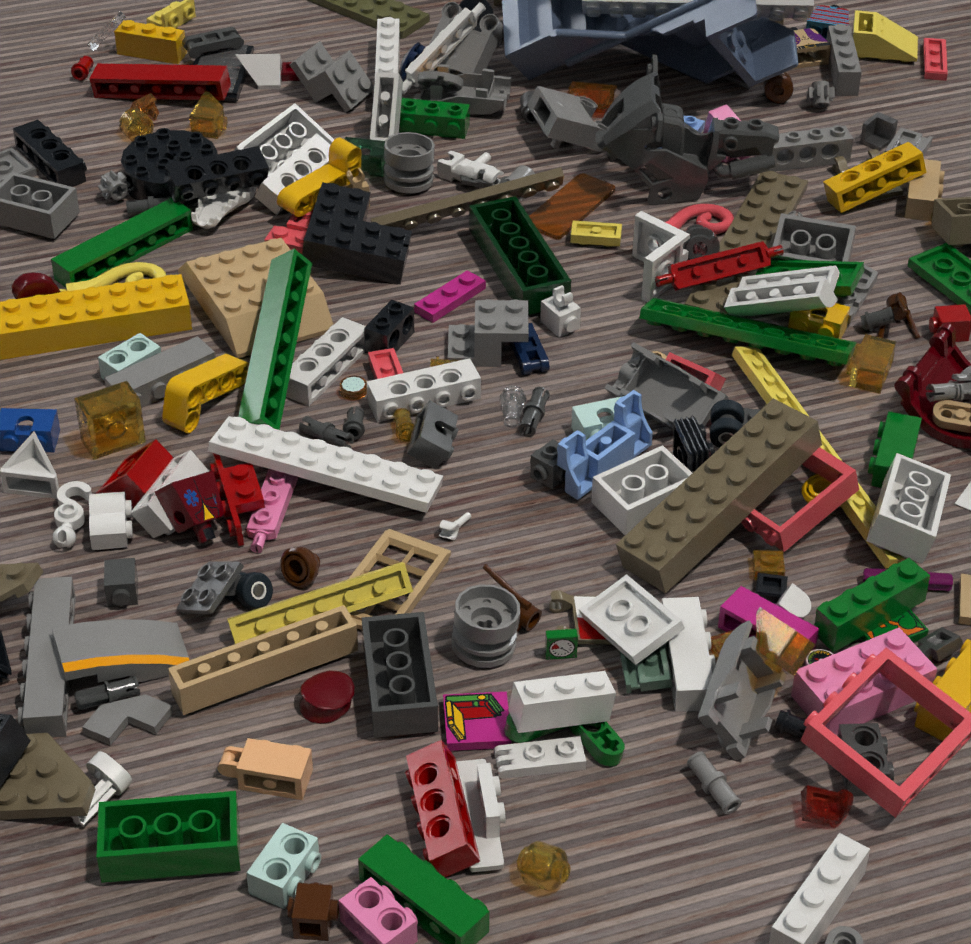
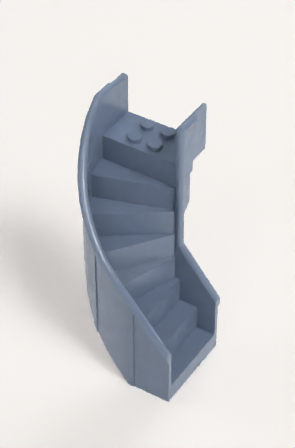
[502,0,799,87]

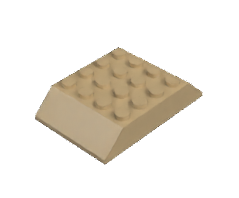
[178,238,333,358]

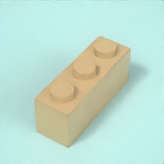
[904,159,945,221]

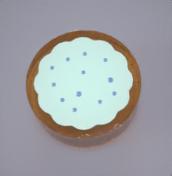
[340,376,367,400]

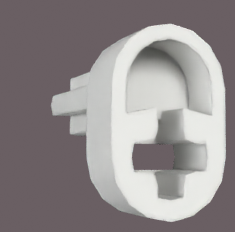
[72,751,132,827]

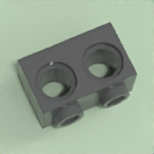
[837,723,894,796]

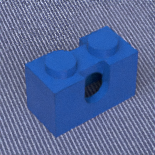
[0,408,60,452]

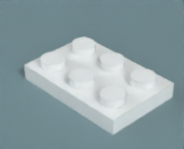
[579,574,685,665]

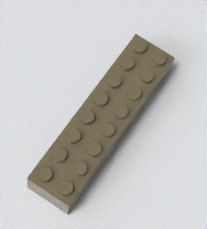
[616,398,822,594]

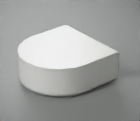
[776,583,811,619]

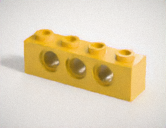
[823,142,927,213]

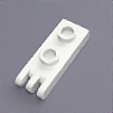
[494,736,586,779]

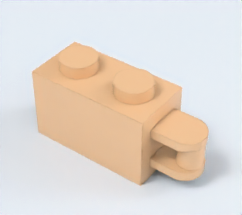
[217,738,313,800]

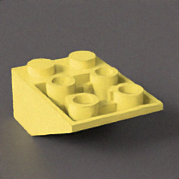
[852,10,918,62]

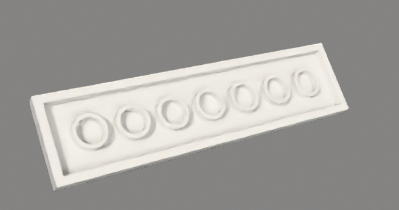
[208,416,443,513]

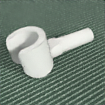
[439,512,471,540]

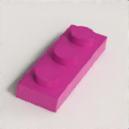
[414,270,486,323]

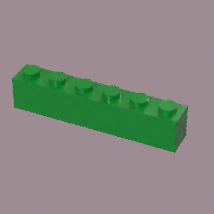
[51,198,193,288]

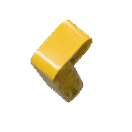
[277,137,362,217]
[162,354,249,434]

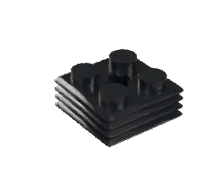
[673,415,715,473]

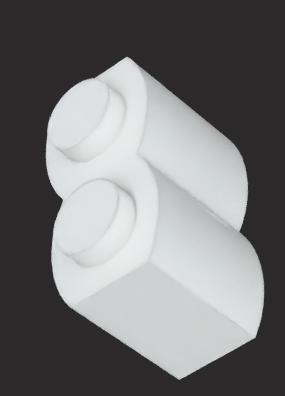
[89,492,133,550]

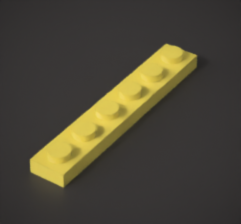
[227,562,413,644]

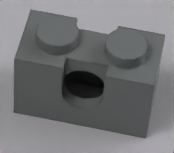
[407,400,458,469]

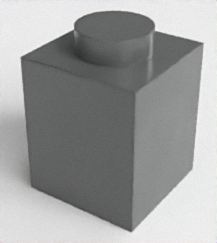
[104,558,138,607]

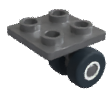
[177,561,273,614]

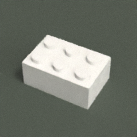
[591,445,692,535]

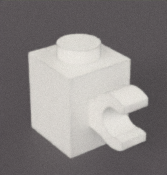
[540,285,581,337]

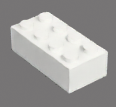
[866,453,951,564]

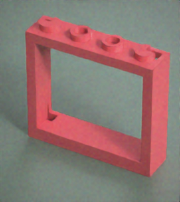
[741,447,859,552]
[800,647,971,818]

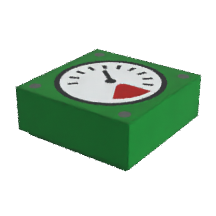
[545,629,578,660]

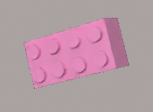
[791,628,937,735]

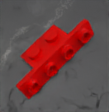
[210,453,265,546]

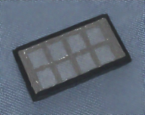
[193,45,254,102]

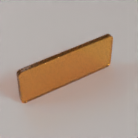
[529,173,615,240]

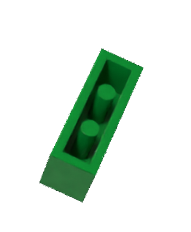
[868,411,922,488]

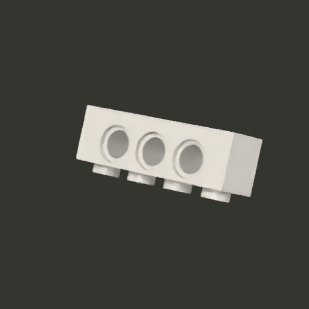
[254,133,330,215]
[286,317,366,406]
[367,358,481,423]

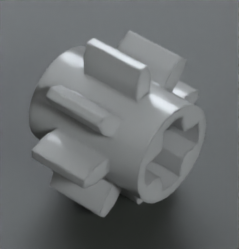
[806,81,835,108]
[98,170,130,202]

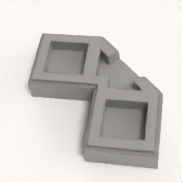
[82,694,174,746]

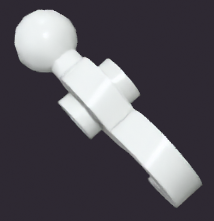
[53,481,92,548]

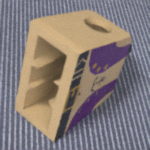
[790,27,831,69]

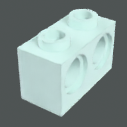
[98,333,161,380]
[246,823,321,909]

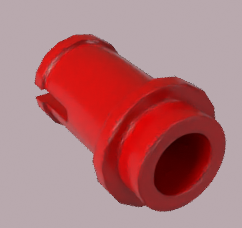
[71,56,94,80]

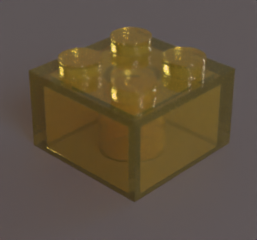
[74,381,146,460]

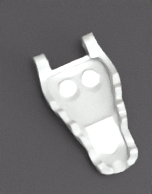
[191,186,257,229]

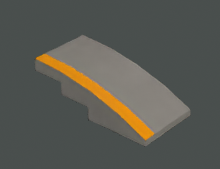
[52,619,190,683]

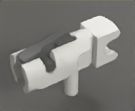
[437,151,504,189]

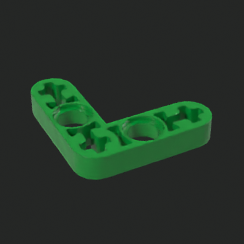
[504,713,625,766]

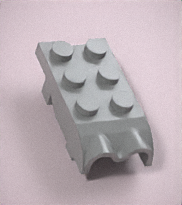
[414,64,511,115]
[605,342,729,434]
[698,620,787,761]

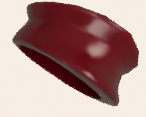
[12,272,61,299]
[299,670,354,724]

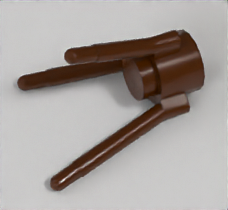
[876,292,920,345]
[483,564,542,632]

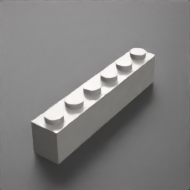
[18,577,76,738]

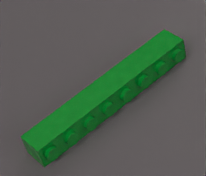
[238,248,312,430]

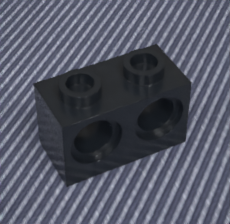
[364,300,415,354]

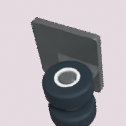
[710,400,745,448]

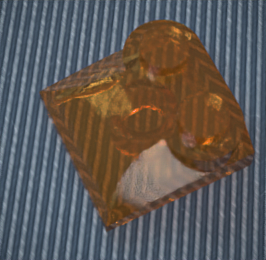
[568,81,617,113]

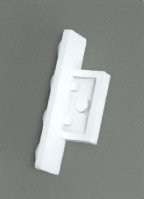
[456,759,506,872]

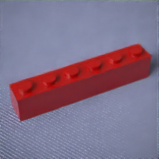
[89,63,231,101]

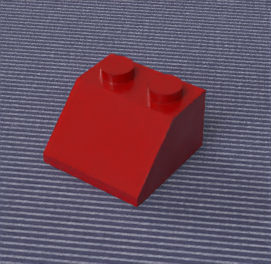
[96,439,174,508]

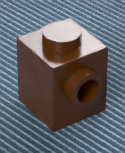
[287,882,339,941]

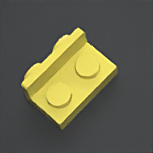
[146,0,196,28]

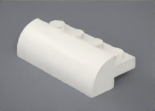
[724,265,840,317]

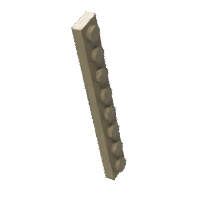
[371,167,564,230]

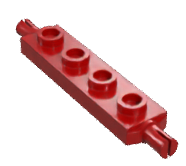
[655,241,784,291]

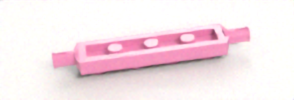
[246,469,298,553]

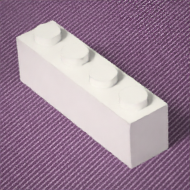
[662,597,716,712]
[769,833,870,944]

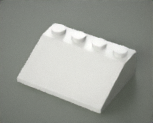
[234,103,334,177]

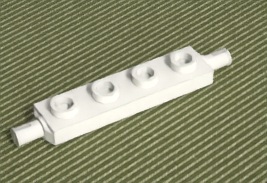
[402,2,486,94]

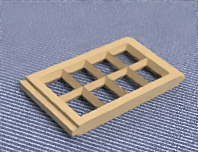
[349,529,451,630]

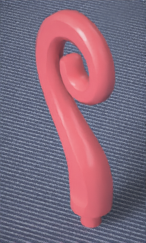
[655,203,734,244]

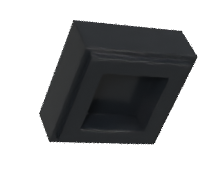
[755,573,788,604]

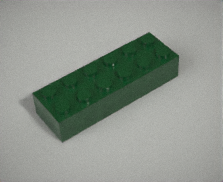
[469,196,571,315]

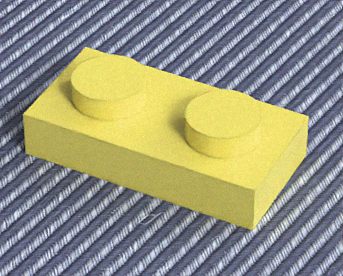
[570,220,622,247]

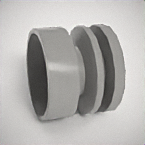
[384,132,435,193]
[452,584,520,668]

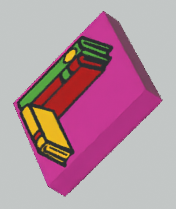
[443,691,512,751]

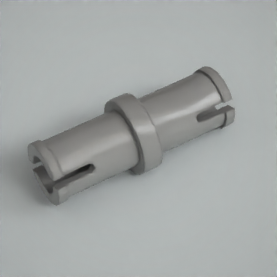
[687,751,742,815]

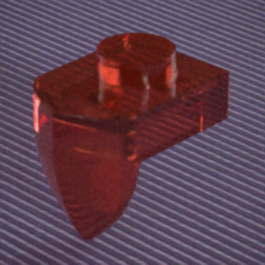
[801,785,854,828]

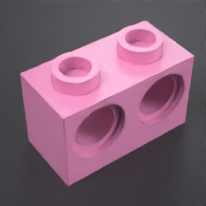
[339,877,418,944]

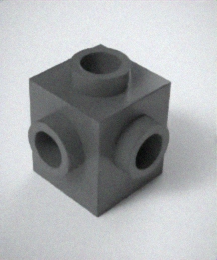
[530,439,566,489]

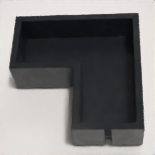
[302,182,412,285]

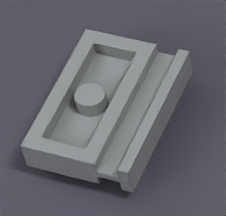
[884,128,933,156]

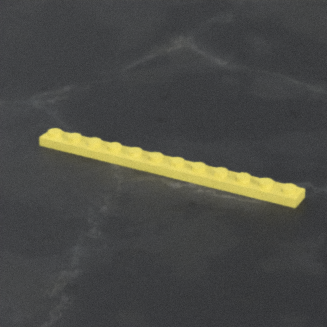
[732,346,905,568]

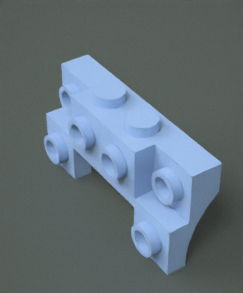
[557,390,653,500]

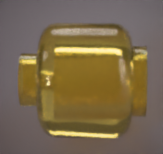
[119,108,154,141]
[517,841,571,891]

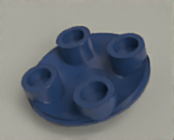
[399,42,425,82]

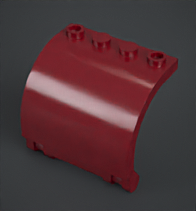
[894,323,971,449]

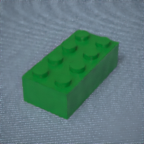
[96,791,241,883]

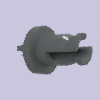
[683,224,720,260]

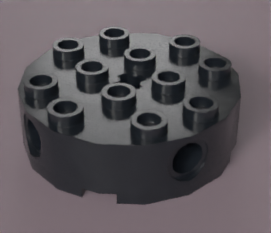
[121,128,218,206]

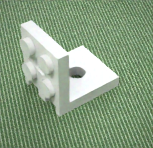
[632,211,690,302]

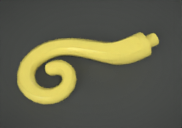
[59,262,166,291]

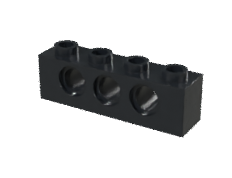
[13,119,87,187]
[164,146,269,203]

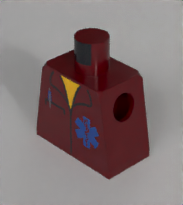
[155,470,224,544]

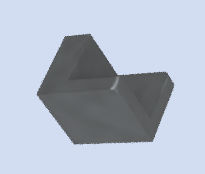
[860,112,898,151]

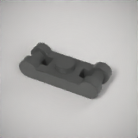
[182,27,244,59]

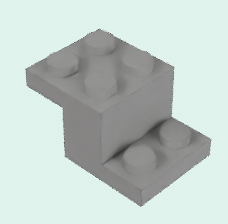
[289,41,374,112]
[448,299,529,367]

